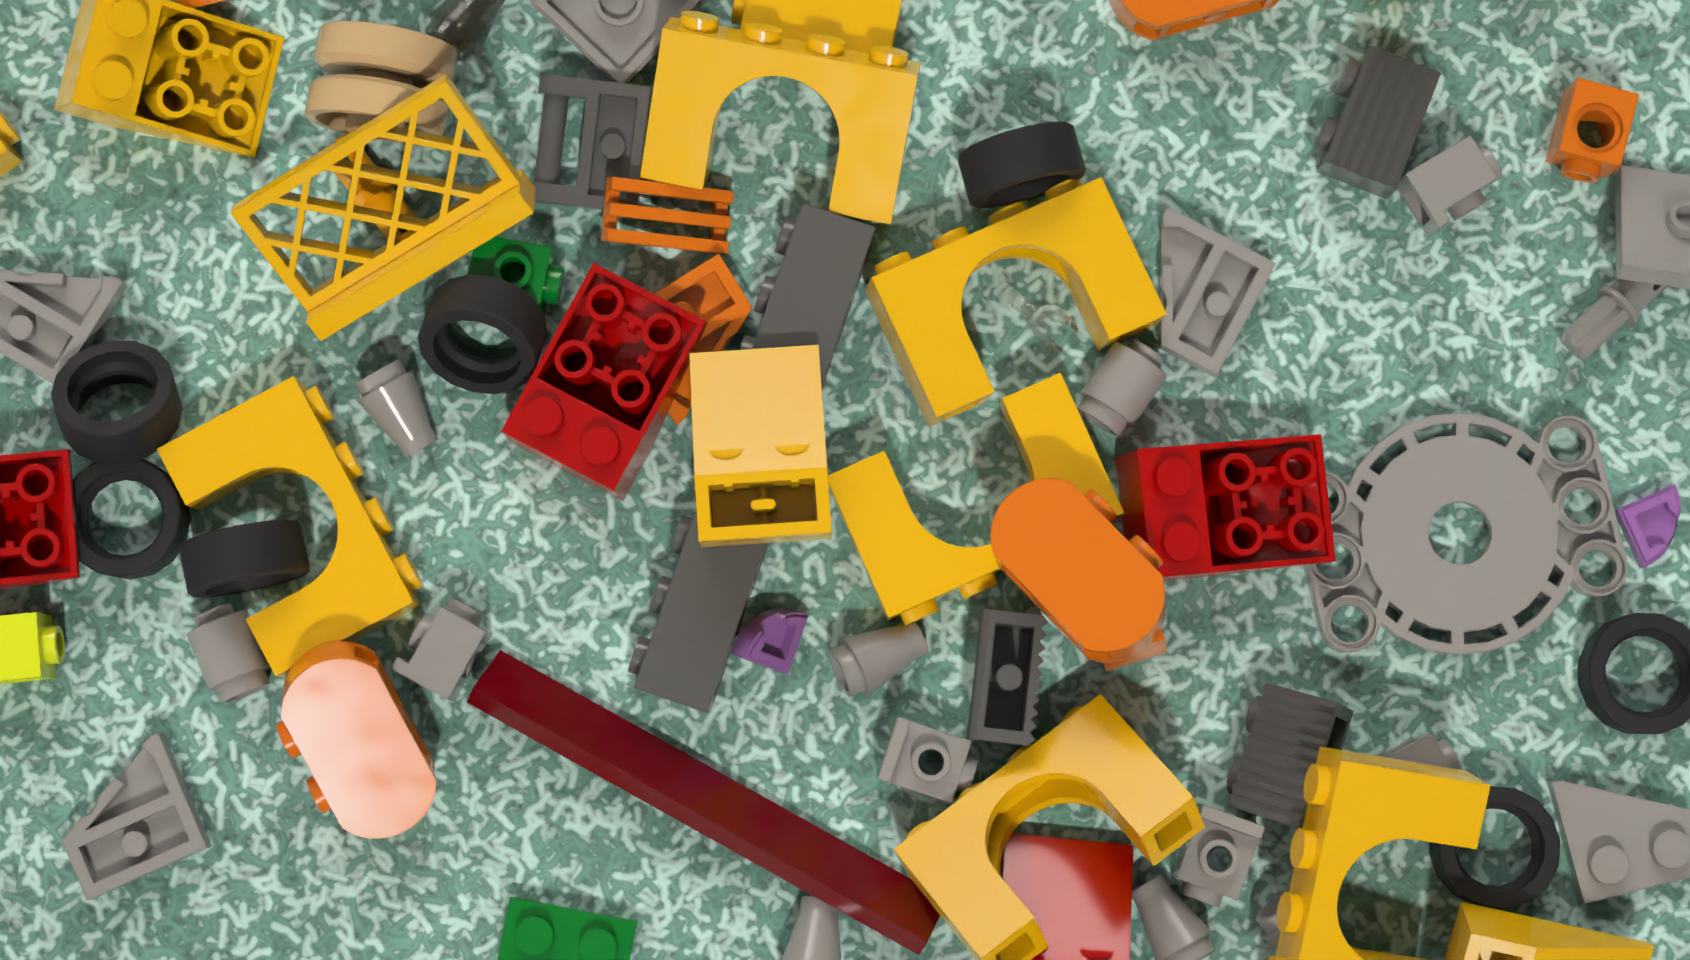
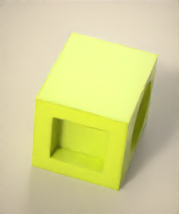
[0,612,65,684]

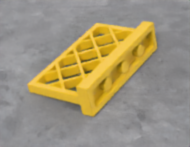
[230,74,536,341]

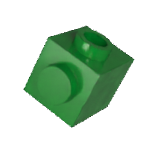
[468,236,565,315]

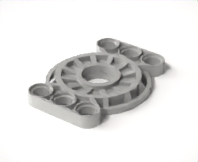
[1303,413,1628,655]

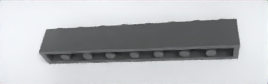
[628,203,876,714]

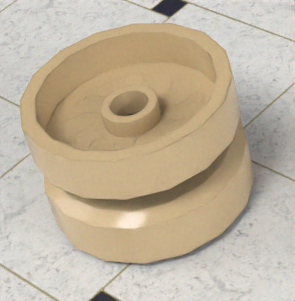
[304,21,459,145]

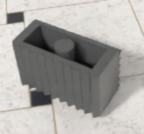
[1313,46,1441,199]
[967,609,1048,746]
[1227,683,1354,829]

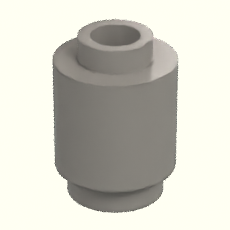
[1077,339,1167,437]
[187,603,270,704]

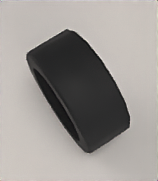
[958,121,1086,208]
[418,274,547,394]
[51,340,183,464]
[73,459,191,580]
[179,519,310,598]
[1578,613,1690,734]
[1429,786,1560,910]

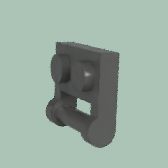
[532,74,653,210]

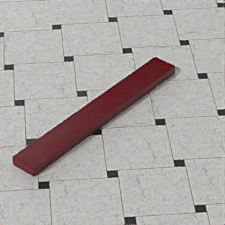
[467,650,940,955]

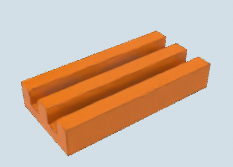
[600,177,734,254]

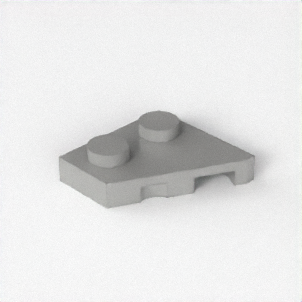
[1159,207,1276,378]
[0,269,128,384]
[62,733,212,900]
[1547,780,1690,904]

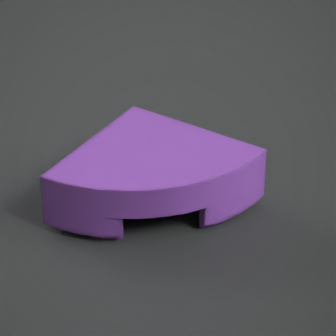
[1615,484,1681,569]
[730,608,809,675]

